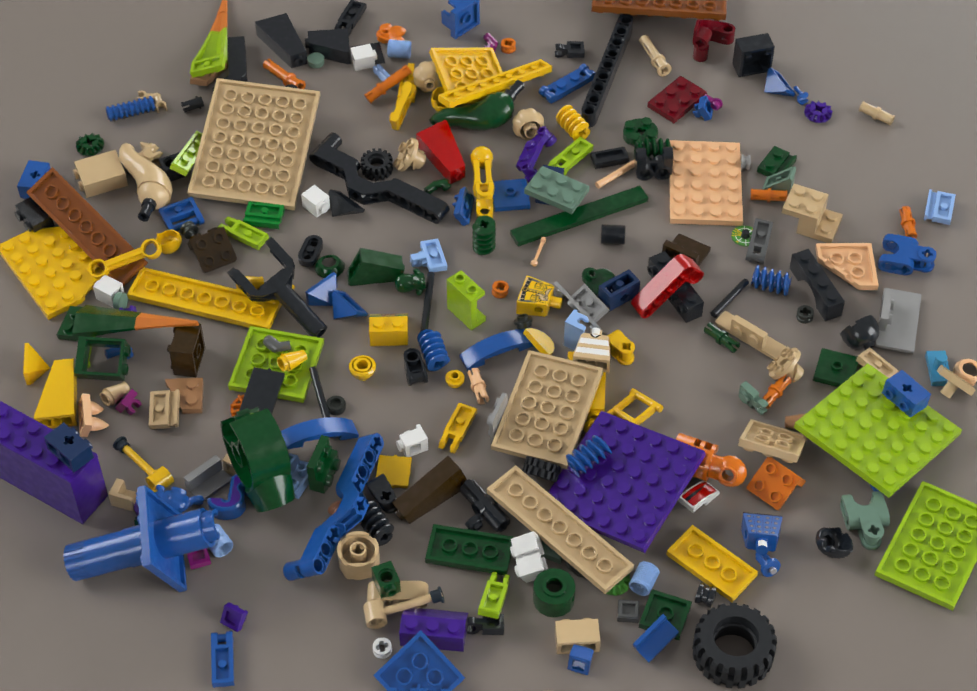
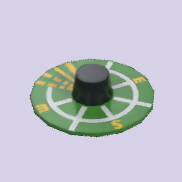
[731,225,753,246]

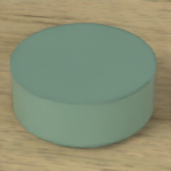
[307,52,325,68]
[113,292,128,309]

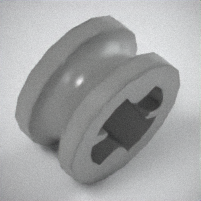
[741,154,751,171]

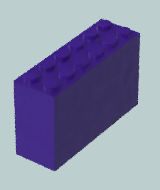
[0,401,108,524]

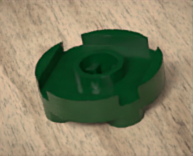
[623,117,658,145]

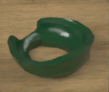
[315,255,345,278]

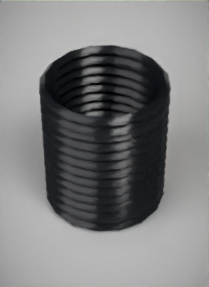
[601,224,626,245]

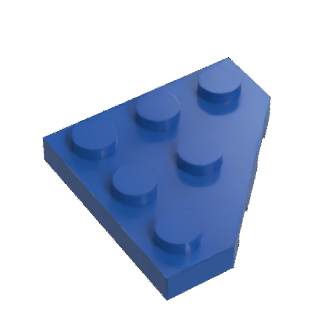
[373,630,465,691]

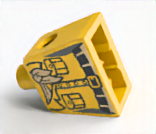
[516,276,563,317]

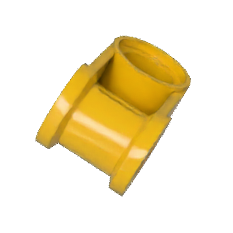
[607,329,635,365]

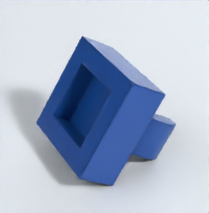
[693,96,713,121]

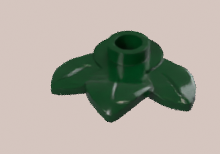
[582,267,615,296]

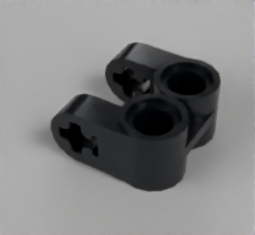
[634,147,673,181]

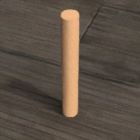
[595,159,635,189]

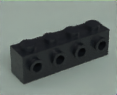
[647,251,704,323]

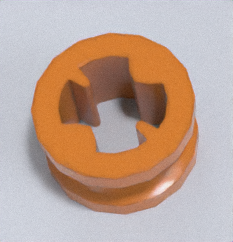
[501,38,516,54]
[492,280,509,299]

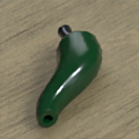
[429,80,525,131]

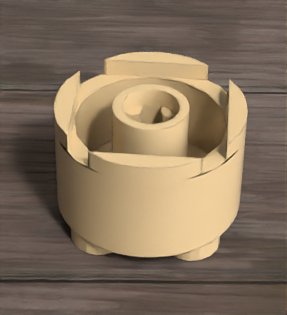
[337,531,380,580]

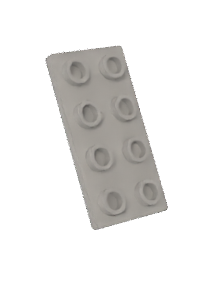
[875,288,921,354]

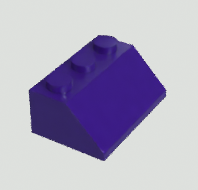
[399,608,468,652]

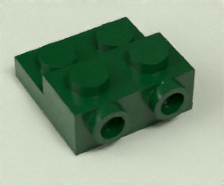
[307,435,341,494]

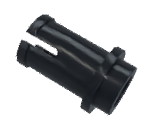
[181,96,204,113]

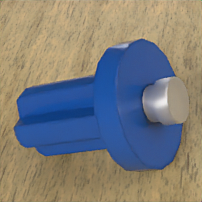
[755,552,781,577]

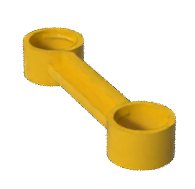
[88,239,162,280]

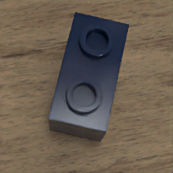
[598,269,640,312]
[44,422,94,472]

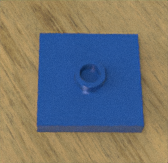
[493,179,530,212]

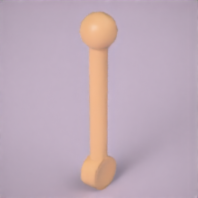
[531,237,546,267]

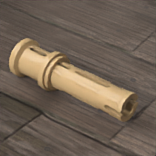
[639,35,672,77]

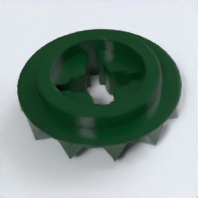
[76,133,104,156]

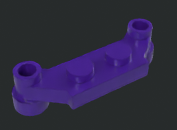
[516,126,557,183]

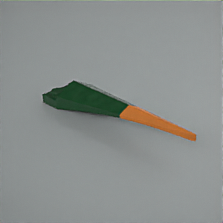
[56,305,199,341]

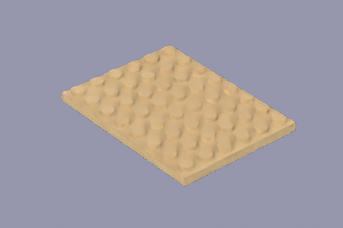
[187,78,320,211]

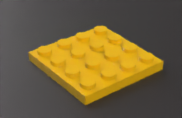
[429,48,509,104]

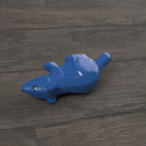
[136,485,204,513]

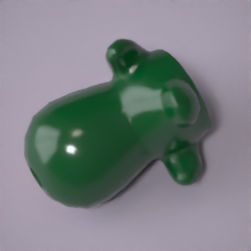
[394,268,426,296]

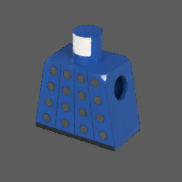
[741,512,783,555]

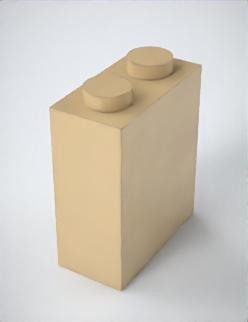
[73,150,128,198]

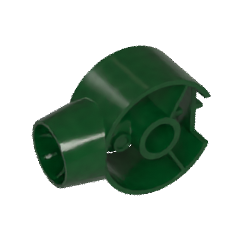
[220,407,295,512]

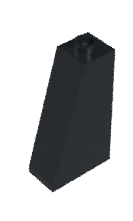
[255,13,308,68]

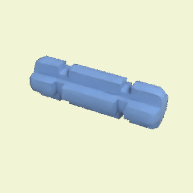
[373,64,397,90]

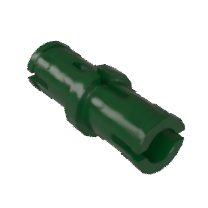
[704,322,740,353]

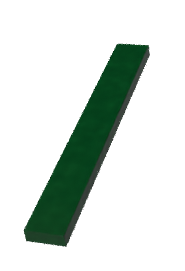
[510,186,648,247]

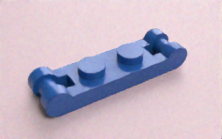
[539,63,596,104]

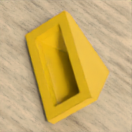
[23,343,50,385]

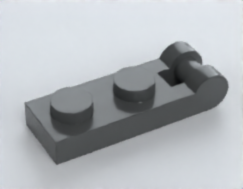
[745,218,773,264]

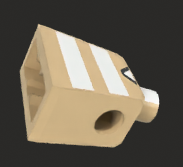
[573,328,610,373]

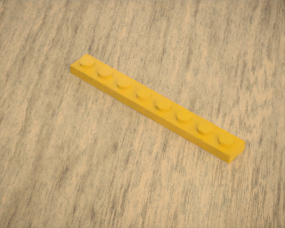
[438,59,552,108]

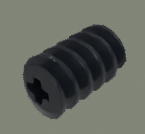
[359,501,394,546]

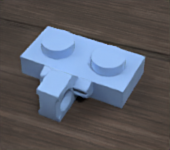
[410,239,448,272]

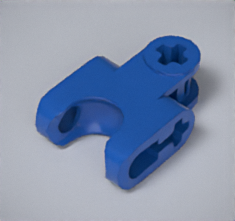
[878,234,937,275]

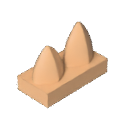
[77,393,109,437]

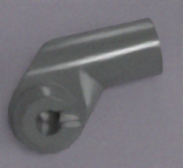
[263,335,291,353]

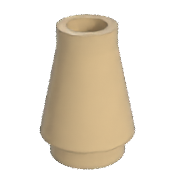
[100,381,130,406]

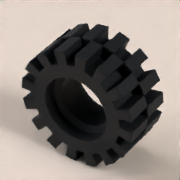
[361,148,393,181]
[522,456,561,482]

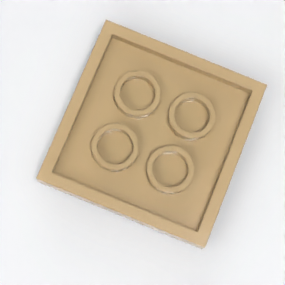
[738,419,808,463]

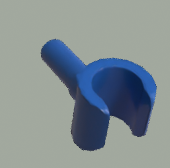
[794,86,809,105]

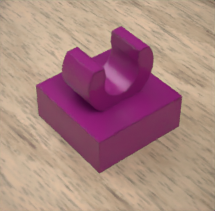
[115,389,142,415]

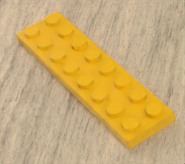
[127,267,282,329]

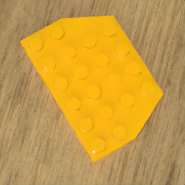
[0,226,104,320]

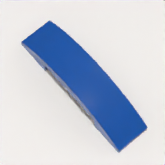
[459,329,534,371]
[281,417,359,450]

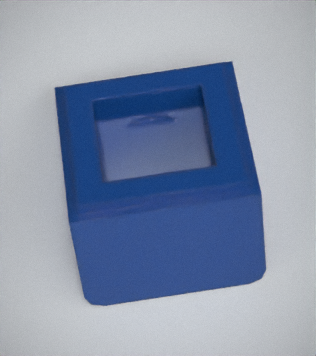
[567,644,594,675]

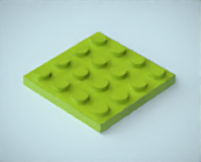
[228,326,324,403]

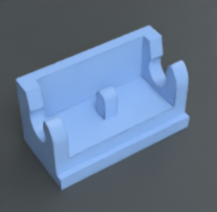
[564,309,589,351]

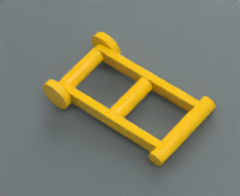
[584,388,663,433]

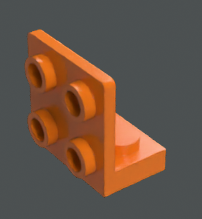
[746,457,806,511]

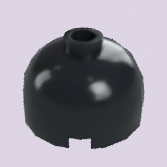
[840,315,880,350]

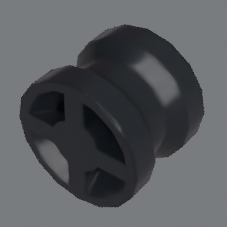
[695,583,717,608]

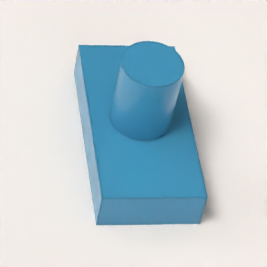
[925,350,950,386]

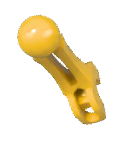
[470,146,495,218]

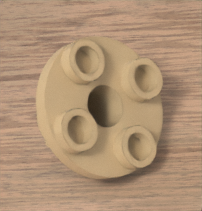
[393,138,426,172]
[767,346,804,383]

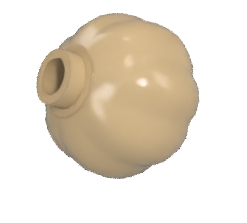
[413,61,442,92]
[512,108,544,140]

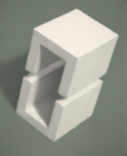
[510,531,548,583]

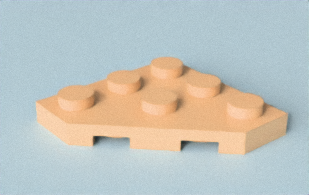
[815,243,879,290]

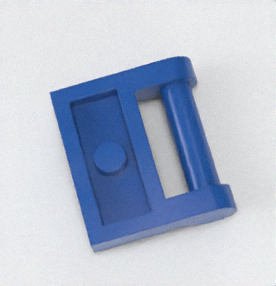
[158,197,205,231]

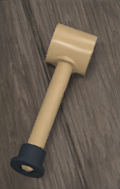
[363,586,445,629]

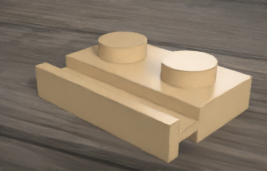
[149,389,180,430]

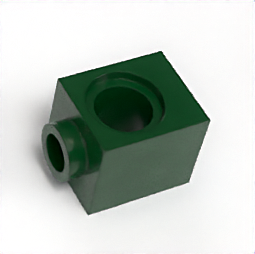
[371,561,401,598]

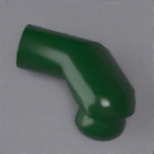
[424,179,451,194]

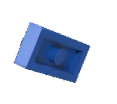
[452,186,475,226]

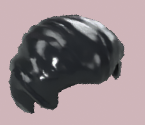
[816,527,853,559]

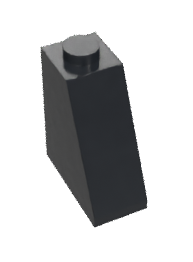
[305,28,351,64]

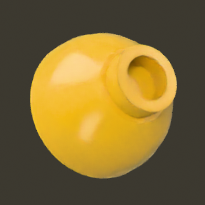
[349,355,376,381]

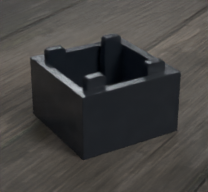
[732,33,775,77]

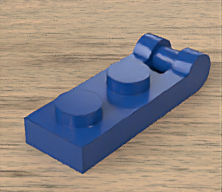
[211,631,235,688]

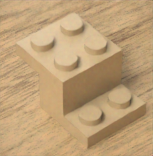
[782,184,843,243]

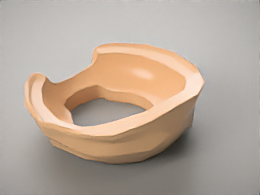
[952,359,977,386]

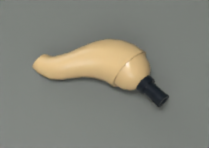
[119,143,173,222]

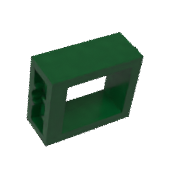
[74,336,131,381]

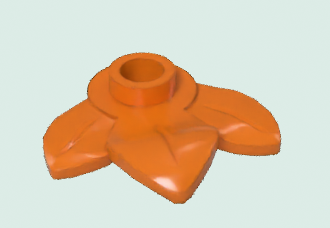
[376,23,406,44]

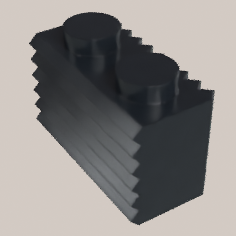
[14,197,55,232]

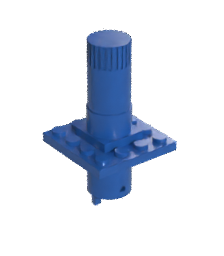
[63,485,220,592]

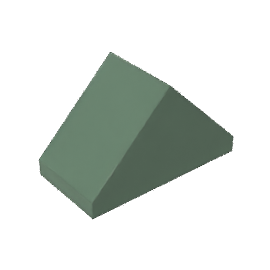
[762,166,796,197]

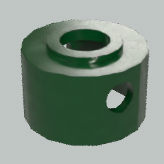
[533,568,576,618]

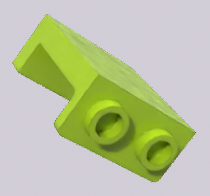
[446,270,486,331]

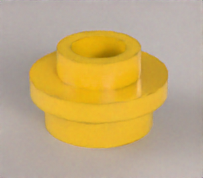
[445,370,465,388]

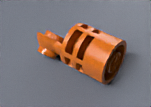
[676,433,747,487]

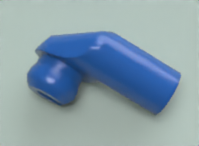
[104,348,134,359]

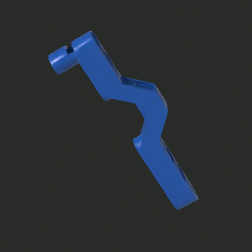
[283,433,384,581]

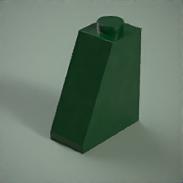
[347,248,405,286]

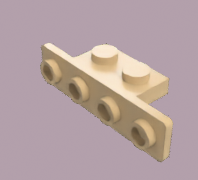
[715,311,786,361]

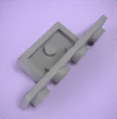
[554,281,609,335]

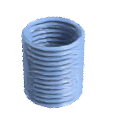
[387,39,411,59]
[209,524,234,557]
[629,561,660,596]

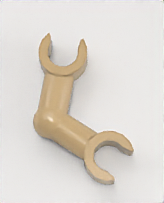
[137,90,167,113]

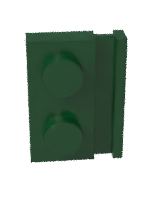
[757,146,797,177]

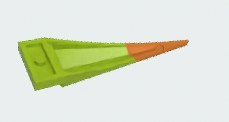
[190,0,227,78]

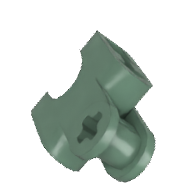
[840,491,890,550]

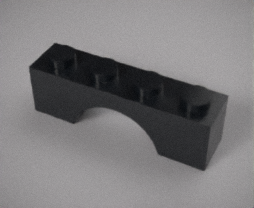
[789,249,845,321]

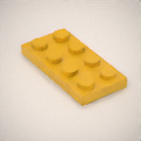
[666,525,758,603]

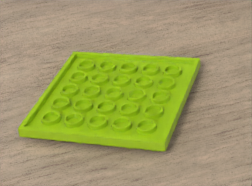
[794,363,962,498]

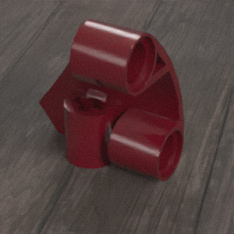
[693,19,736,62]

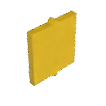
[376,455,412,489]

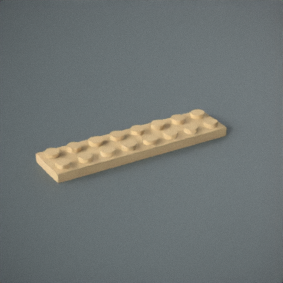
[487,465,634,594]

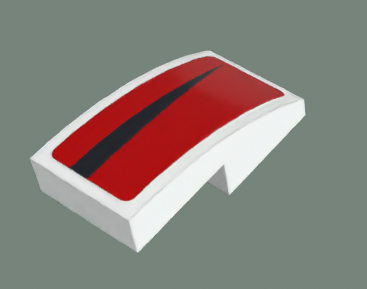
[678,481,720,513]

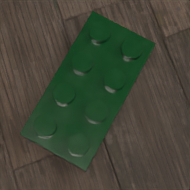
[425,524,514,576]

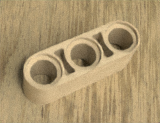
[367,581,429,608]

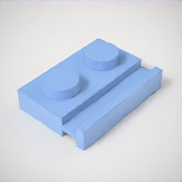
[924,189,956,225]

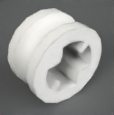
[373,637,392,659]

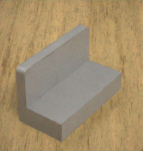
[184,455,231,501]

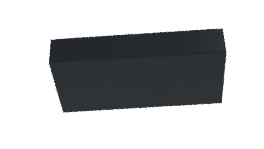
[590,147,629,169]

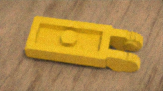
[389,81,415,131]
[438,403,477,454]

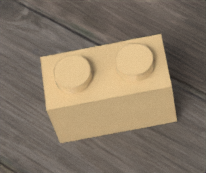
[555,618,600,654]

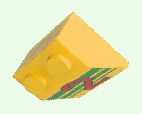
[369,313,408,346]

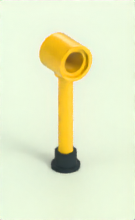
[113,436,174,492]

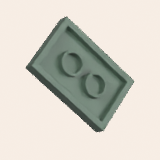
[524,166,590,214]

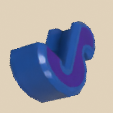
[207,474,248,520]

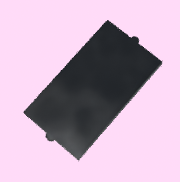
[239,367,285,414]

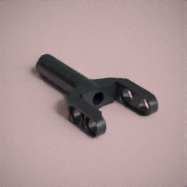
[227,237,327,338]

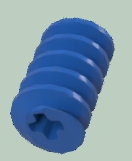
[751,265,792,296]
[417,329,450,371]
[566,435,612,478]

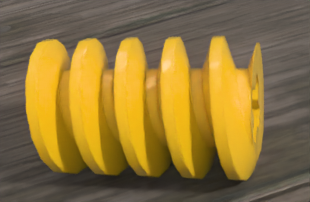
[556,105,590,141]

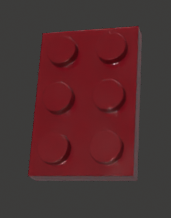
[647,76,707,123]

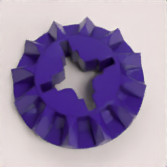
[804,100,833,123]

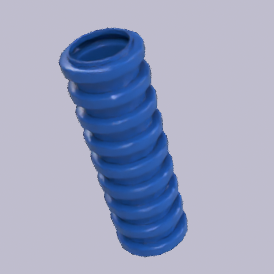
[106,96,156,122]

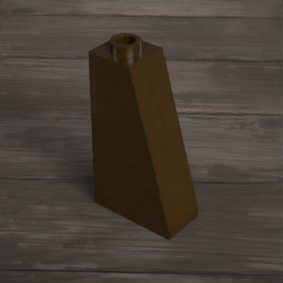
[393,455,467,524]

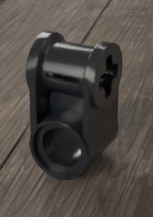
[404,348,428,386]
[366,473,397,513]

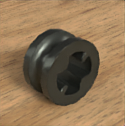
[180,221,199,239]
[796,305,814,324]

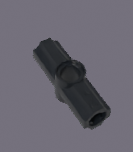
[460,479,510,532]

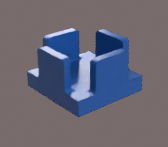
[441,0,480,39]

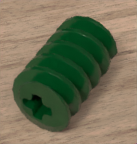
[634,136,671,159]
[472,215,496,255]

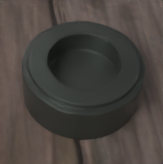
[326,396,346,415]

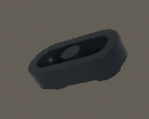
[298,235,323,267]

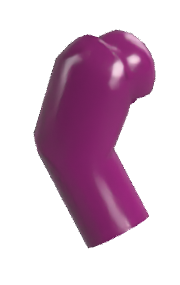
[704,94,723,110]

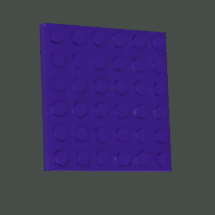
[548,411,706,553]

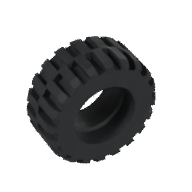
[692,603,777,689]

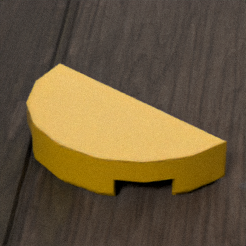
[523,328,555,355]

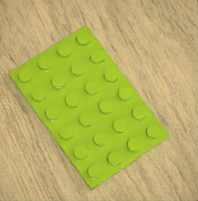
[874,481,977,611]

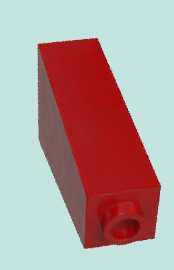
[416,120,465,184]

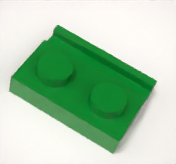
[243,201,285,229]

